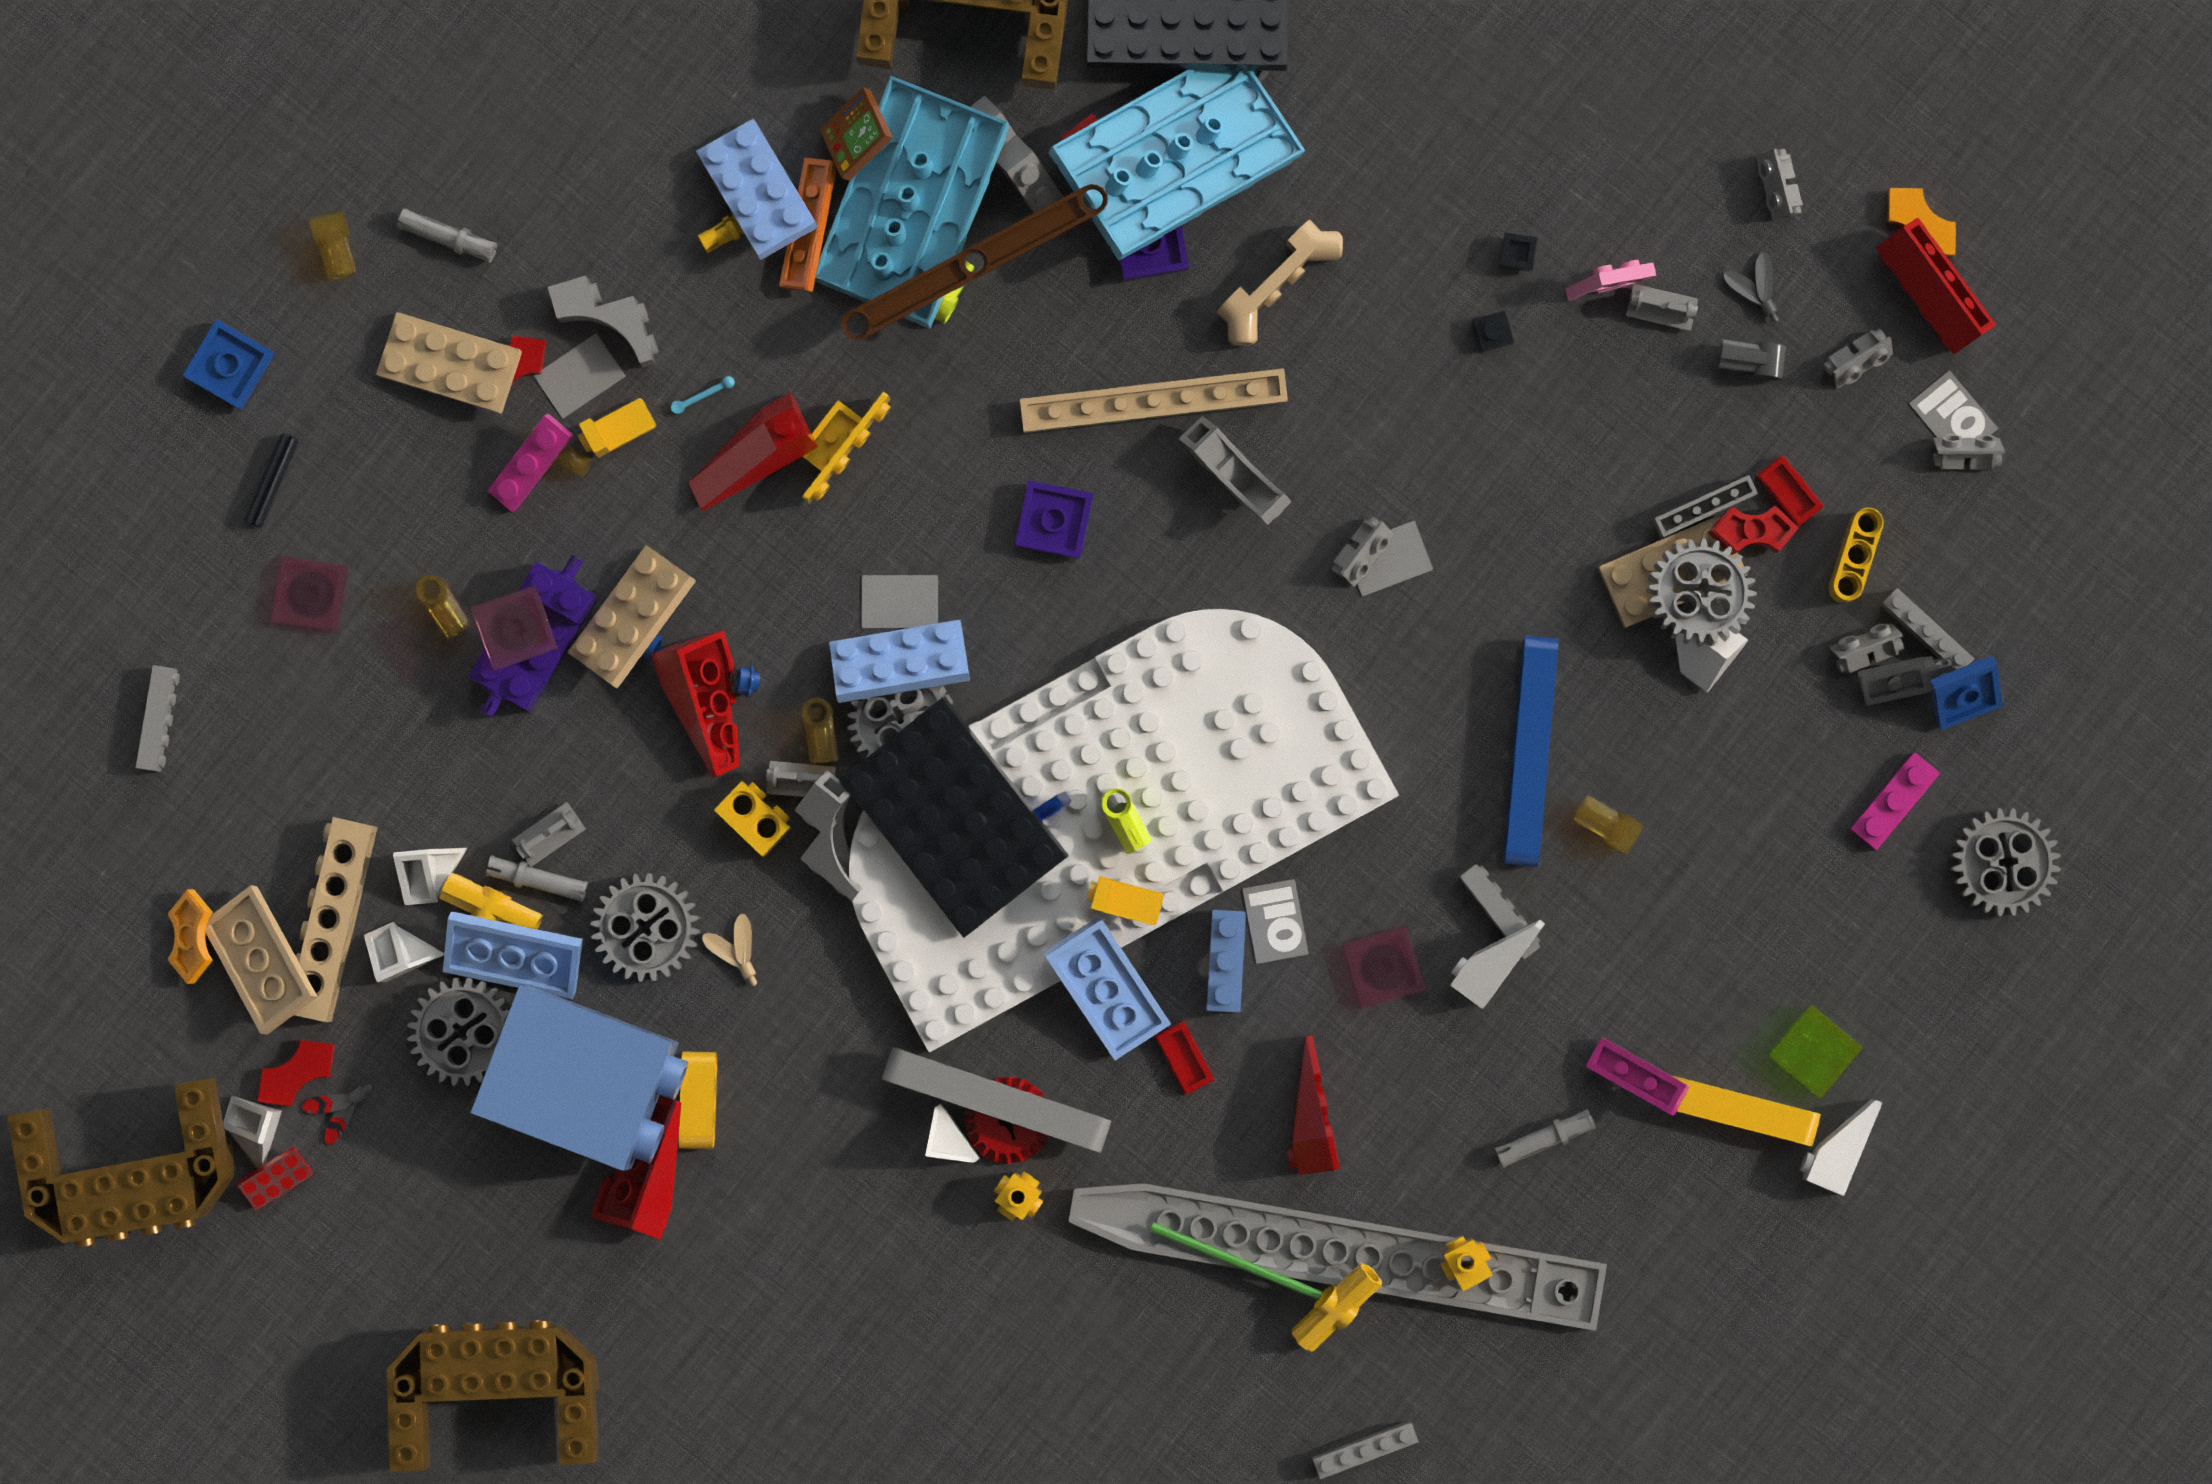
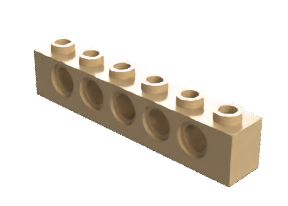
[294,817,378,1022]

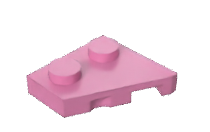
[1565,260,1656,301]

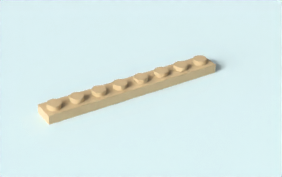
[1020,368,1288,433]

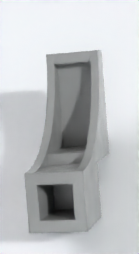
[970,96,1063,213]
[548,276,659,367]
[1179,416,1291,525]
[795,771,862,901]

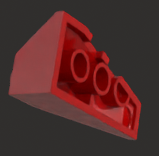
[688,392,818,511]
[651,630,740,777]
[1287,1035,1340,1175]
[590,1097,682,1240]

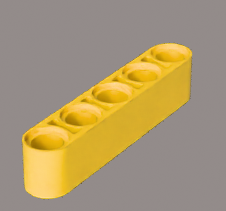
[1671,1075,1821,1147]

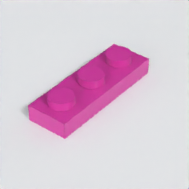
[487,414,574,512]
[1849,752,1940,850]
[1586,1037,1690,1115]

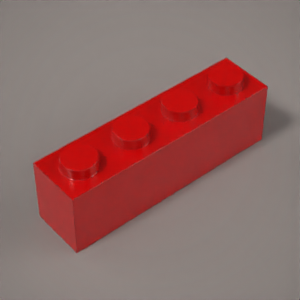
[1876,218,1996,355]

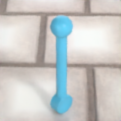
[671,376,735,414]

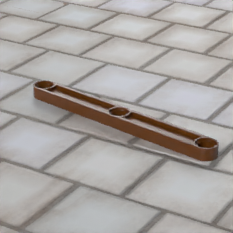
[841,184,1108,340]

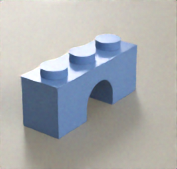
[1206,910,1246,1012]

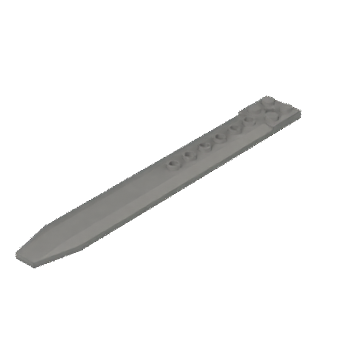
[1069,1183,1607,1331]

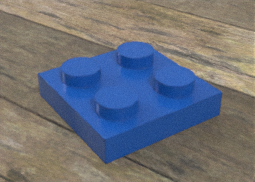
[182,319,276,410]
[1930,656,2003,731]

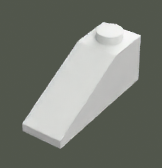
[1450,920,1545,1009]
[1800,1099,1882,1196]

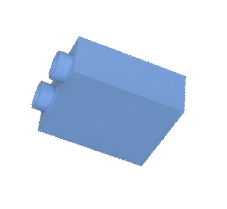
[471,985,688,1171]

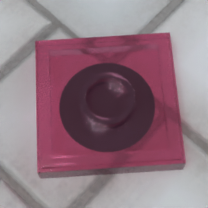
[271,556,349,632]
[471,585,558,671]
[1342,926,1426,1009]

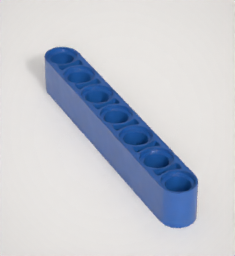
[1504,635,1558,867]

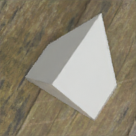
[1676,630,1748,693]
[393,848,467,905]
[364,921,444,982]
[223,1096,282,1169]
[925,1103,980,1163]

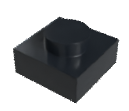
[1499,232,1538,272]
[1472,311,1514,353]

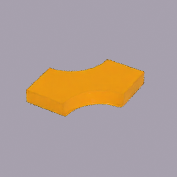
[1887,188,1956,257]
[168,889,213,984]

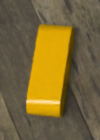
[1828,507,1884,603]
[679,1051,717,1149]

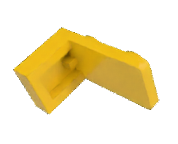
[578,398,656,458]
[1086,876,1164,925]

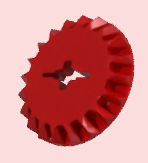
[965,1077,1049,1164]

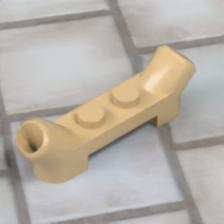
[1216,220,1343,346]

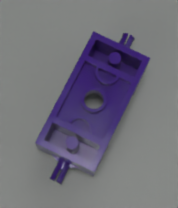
[468,555,598,717]

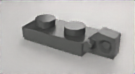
[1858,656,1954,706]

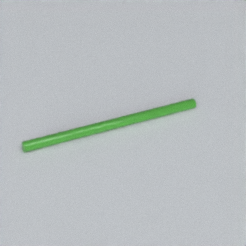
[1150,1222,1322,1300]

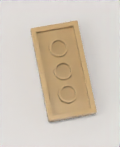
[376,312,522,414]
[1598,514,1748,629]
[568,545,696,689]
[206,885,318,1035]

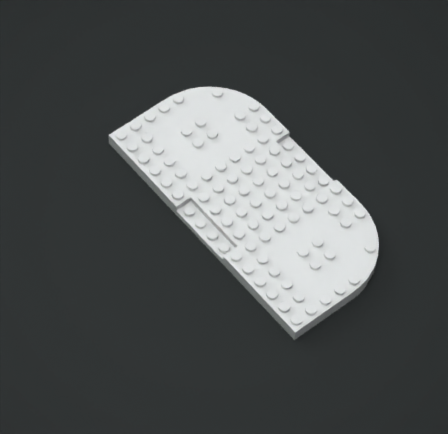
[849,609,1399,1052]

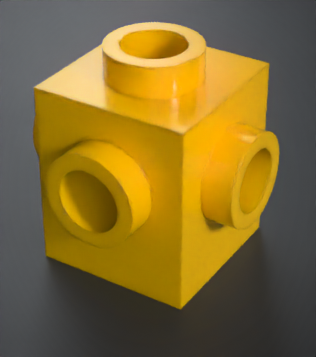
[994,1171,1043,1221]
[1440,1236,1493,1291]

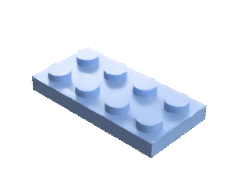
[696,118,818,260]
[829,620,970,703]
[443,911,582,999]
[1043,916,1171,1060]

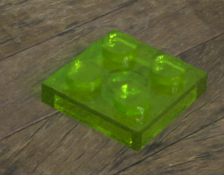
[1767,1004,1863,1099]

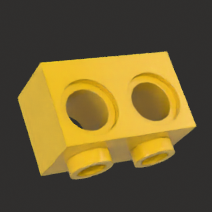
[714,781,792,857]

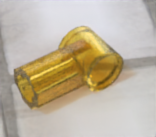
[309,210,357,280]
[416,575,472,640]
[801,698,839,764]
[1573,795,1644,855]

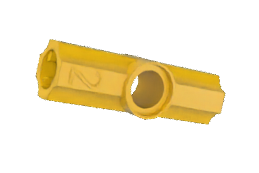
[439,872,543,930]
[1292,1263,1382,1352]

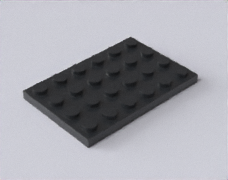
[1087,0,1288,71]
[840,696,1069,938]

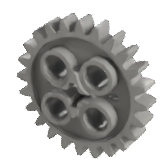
[1646,538,1757,647]
[847,685,953,758]
[1950,808,2061,916]
[591,873,700,982]
[407,978,510,1086]

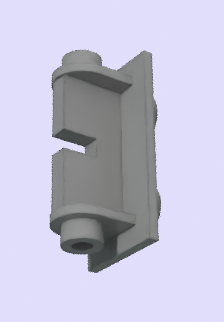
[1757,148,1803,221]
[1626,284,1698,331]
[1823,329,1893,389]
[1932,434,2005,470]
[1332,516,1394,587]
[1830,623,1904,673]
[766,761,836,797]
[512,802,586,867]

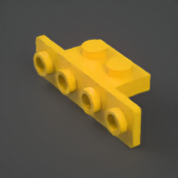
[802,392,891,504]

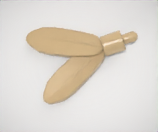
[702,914,757,986]

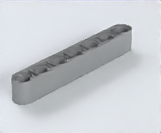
[881,1047,1112,1153]

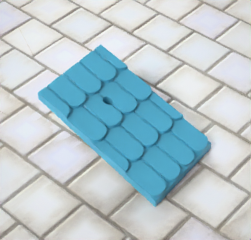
[1048,70,1305,261]
[815,76,1009,329]

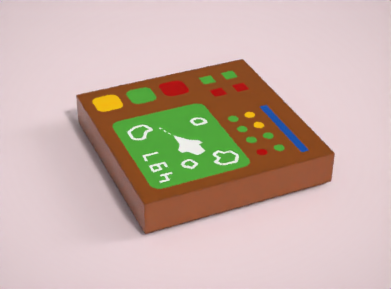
[820,87,893,181]

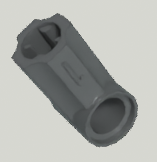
[1718,339,1787,381]

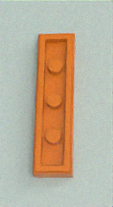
[779,157,837,292]

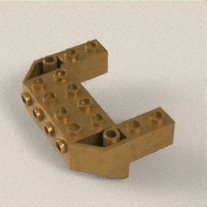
[856,0,1068,90]
[7,1078,234,1248]
[387,1320,599,1472]

